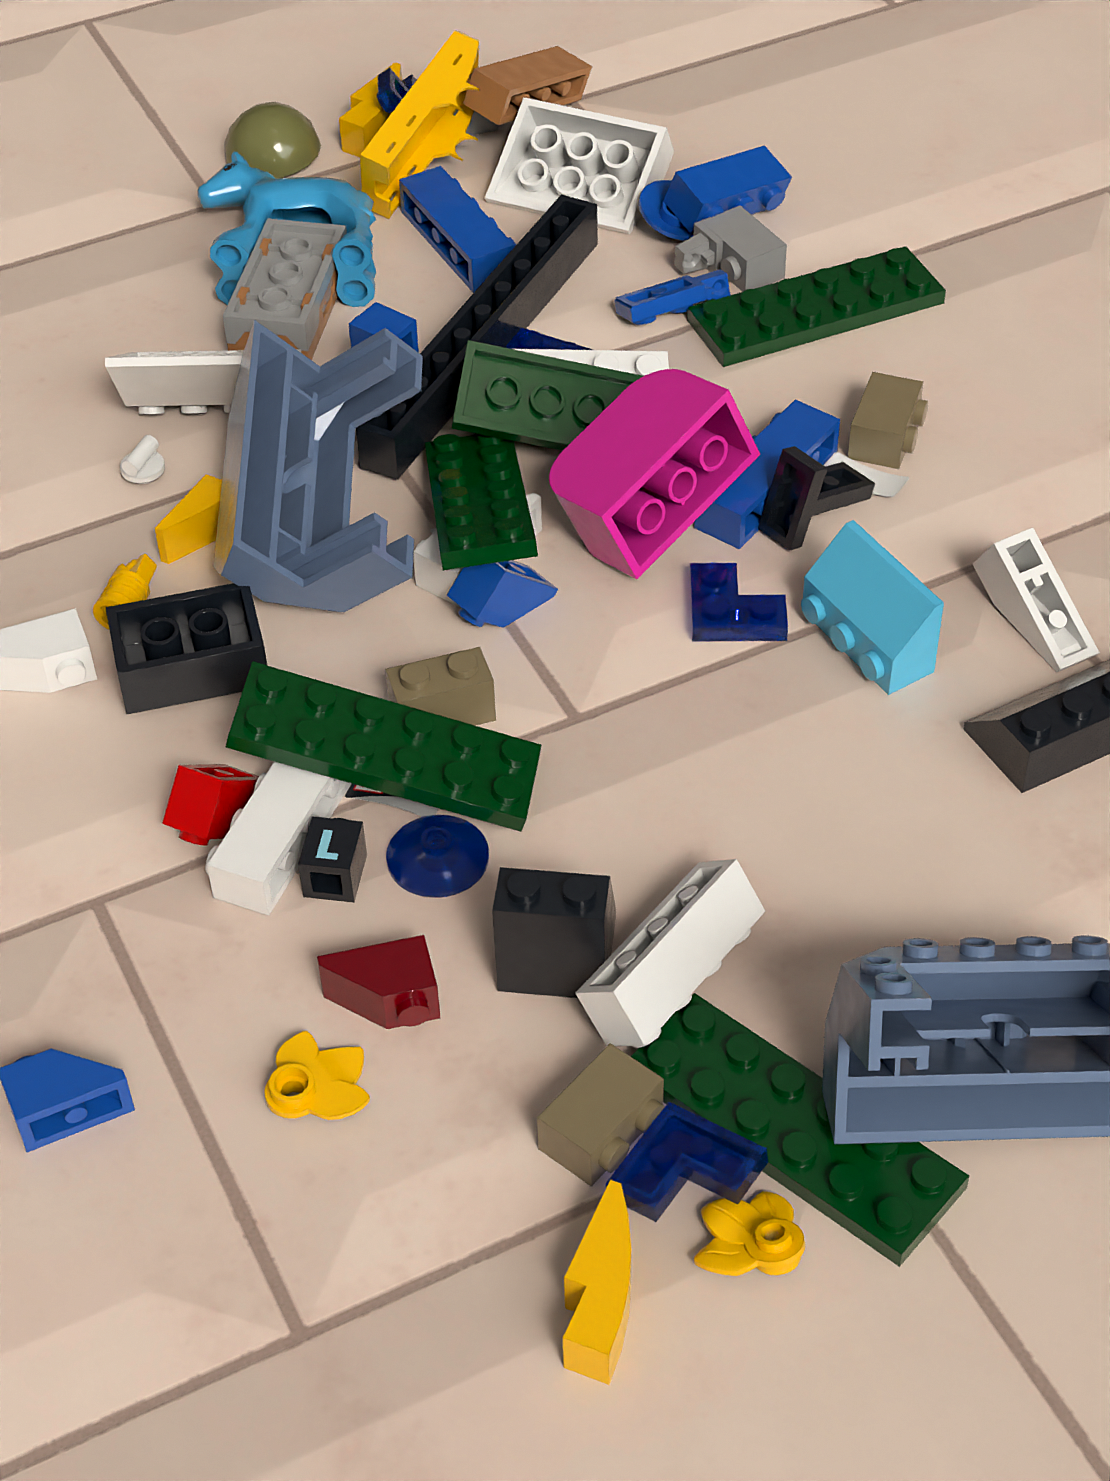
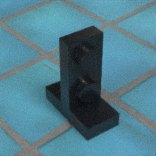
[758,446,876,550]

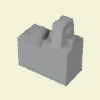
[674,206,787,292]

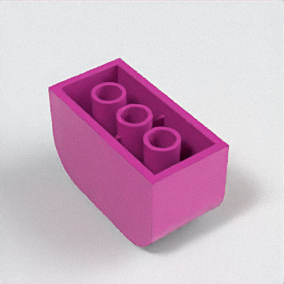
[549,369,760,579]

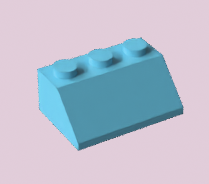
[801,520,944,695]

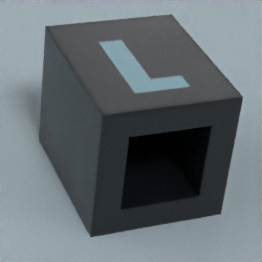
[298,816,367,903]

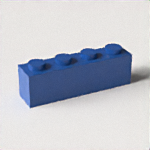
[399,166,516,293]
[694,399,840,549]

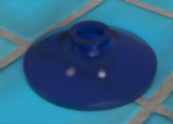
[386,815,489,898]

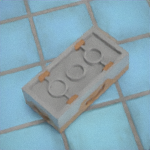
[223,218,347,360]

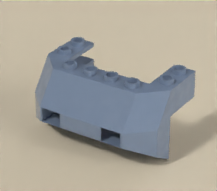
[213,320,423,613]
[822,935,1110,1144]

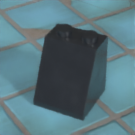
[492,867,616,998]

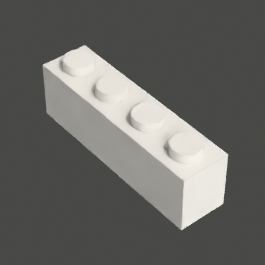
[205,762,351,916]
[575,859,765,1048]

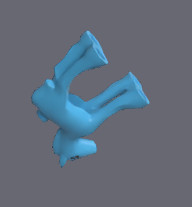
[197,152,376,307]

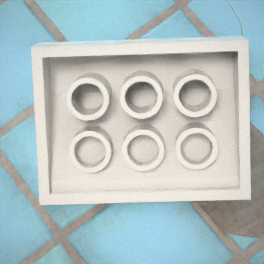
[485,97,674,234]
[105,349,301,414]

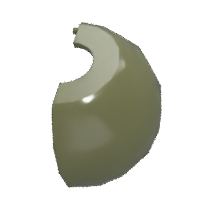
[224,102,321,179]

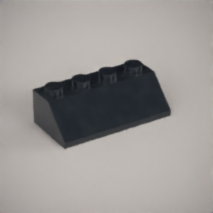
[963,659,1110,793]

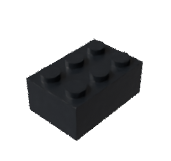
[105,583,267,714]

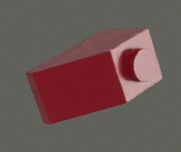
[317,935,441,1029]

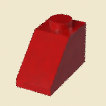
[162,764,259,846]

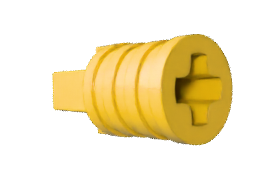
[93,554,157,630]

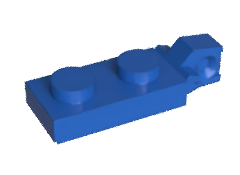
[614,269,730,325]

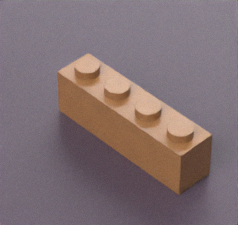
[463,46,592,125]

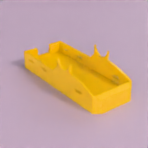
[360,30,479,219]

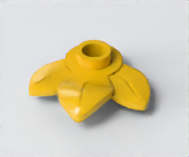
[264,1030,370,1120]
[694,1191,805,1276]

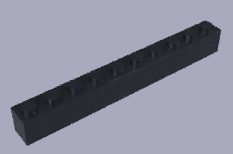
[356,194,598,480]

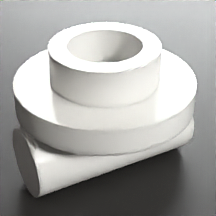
[120,435,165,484]

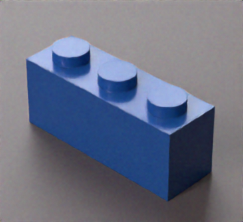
[663,145,792,234]

